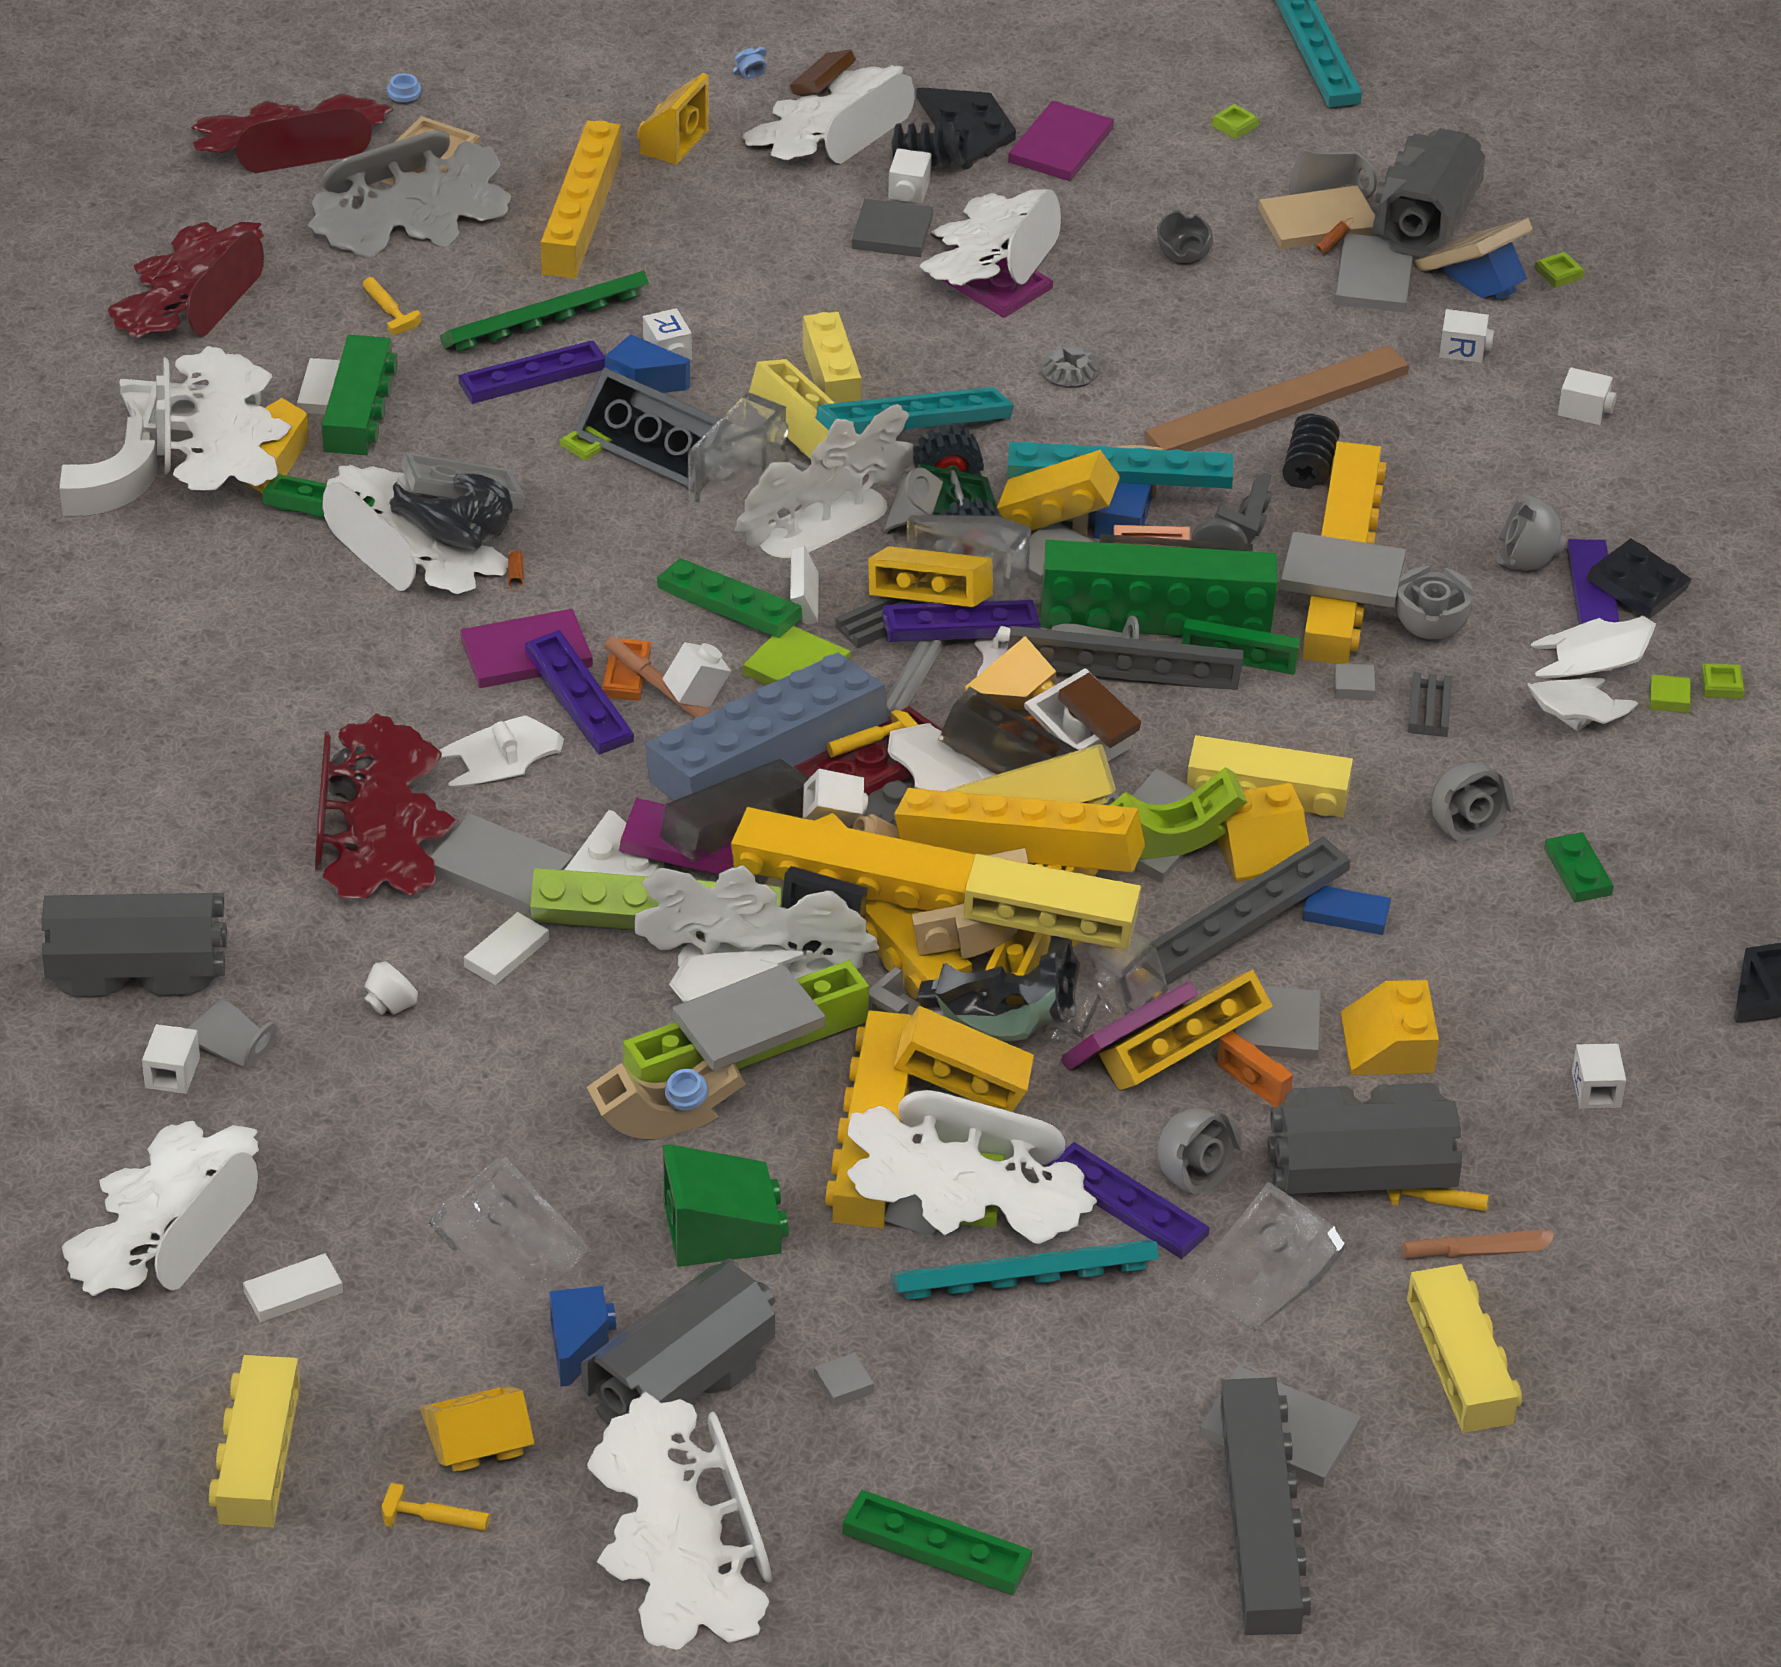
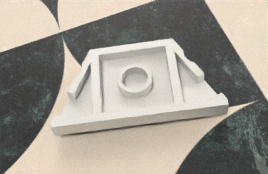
[119,379,261,442]
[565,810,664,877]

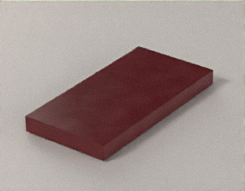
[785,706,958,796]

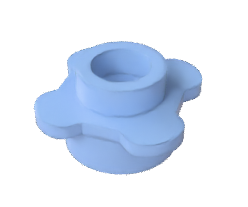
[733,47,767,79]

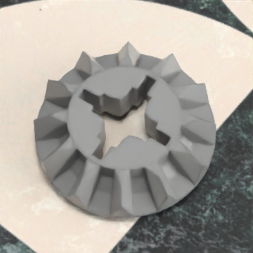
[1041,344,1099,386]

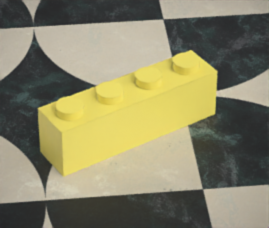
[747,359,860,459]
[1187,735,1353,818]
[947,744,1116,805]
[963,854,1141,950]
[1407,1264,1522,1433]
[209,1355,300,1528]

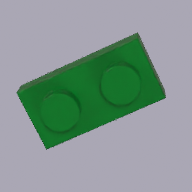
[1544,832,1614,903]

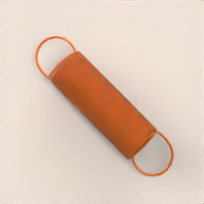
[1315,218,1354,258]
[508,549,523,591]

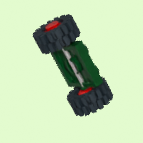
[913,425,1008,562]

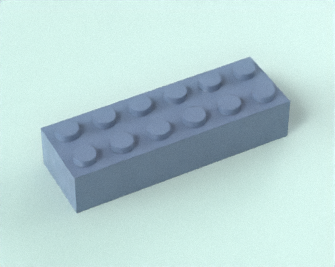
[645,652,888,813]

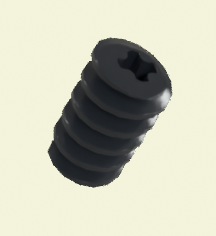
[892,122,967,166]
[1282,413,1340,489]

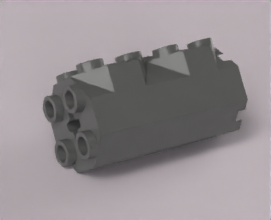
[1372,128,1485,257]
[41,893,227,996]
[1267,1083,1462,1194]
[581,1258,775,1424]

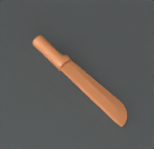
[604,636,710,718]
[1402,1230,1554,1259]

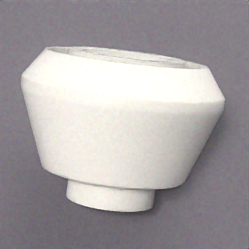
[364,961,418,1015]

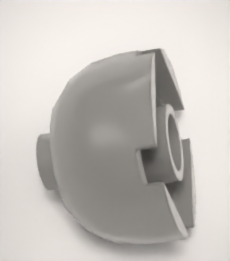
[1497,493,1566,572]
[1396,566,1473,639]
[1431,762,1514,845]
[1157,1107,1242,1196]

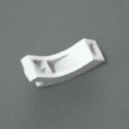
[59,417,158,516]

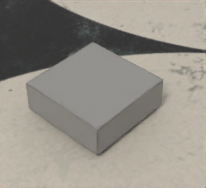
[1334,663,1375,700]
[814,1352,874,1408]

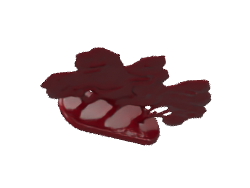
[191,94,394,174]
[107,222,264,338]
[315,713,457,898]

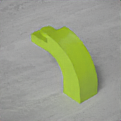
[1110,767,1247,859]

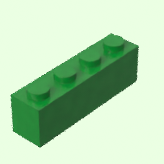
[322,335,398,456]

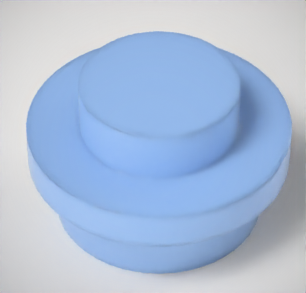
[387,73,421,102]
[665,1069,708,1110]

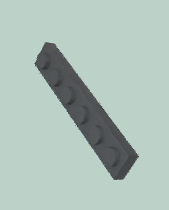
[1007,626,1243,690]
[1135,836,1350,988]

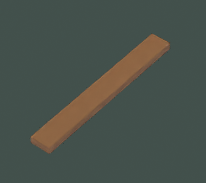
[1144,345,1409,451]

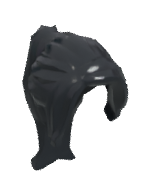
[389,473,513,551]

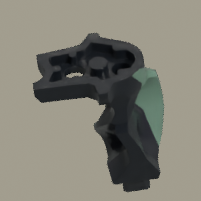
[918,936,1080,1041]

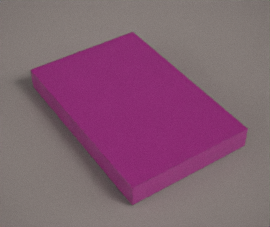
[1008,100,1114,182]
[942,246,1053,318]
[460,608,593,688]
[619,798,740,875]
[1061,981,1198,1071]

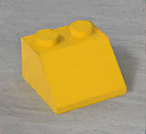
[637,73,709,165]
[965,636,1056,711]
[1216,783,1309,882]
[1340,980,1439,1075]
[420,1385,535,1471]

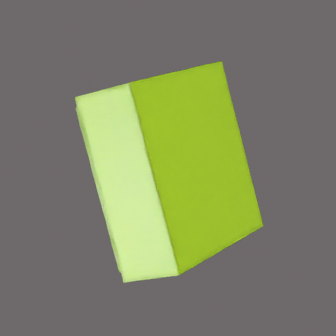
[1211,104,1259,139]
[1535,252,1585,288]
[559,426,612,461]
[1701,663,1745,699]
[1650,674,1690,713]

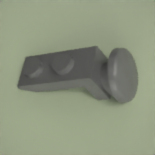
[1192,473,1273,551]

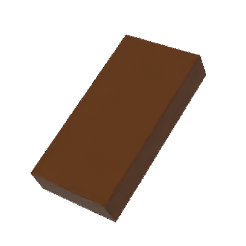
[790,49,856,95]
[1058,672,1141,748]

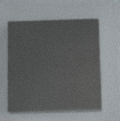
[852,199,933,257]

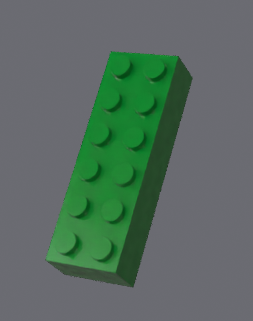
[1040,539,1278,636]

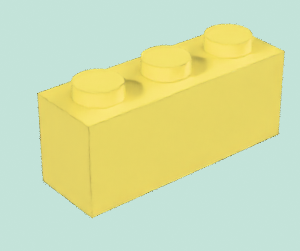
[803,312,861,403]

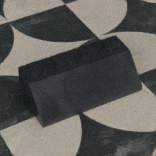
[574,367,742,490]

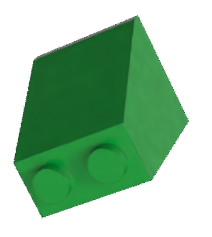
[663,1144,789,1267]

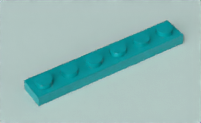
[1275,0,1362,107]
[815,387,1014,434]
[1007,441,1234,489]
[890,1239,1159,1299]

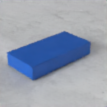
[1303,886,1391,935]

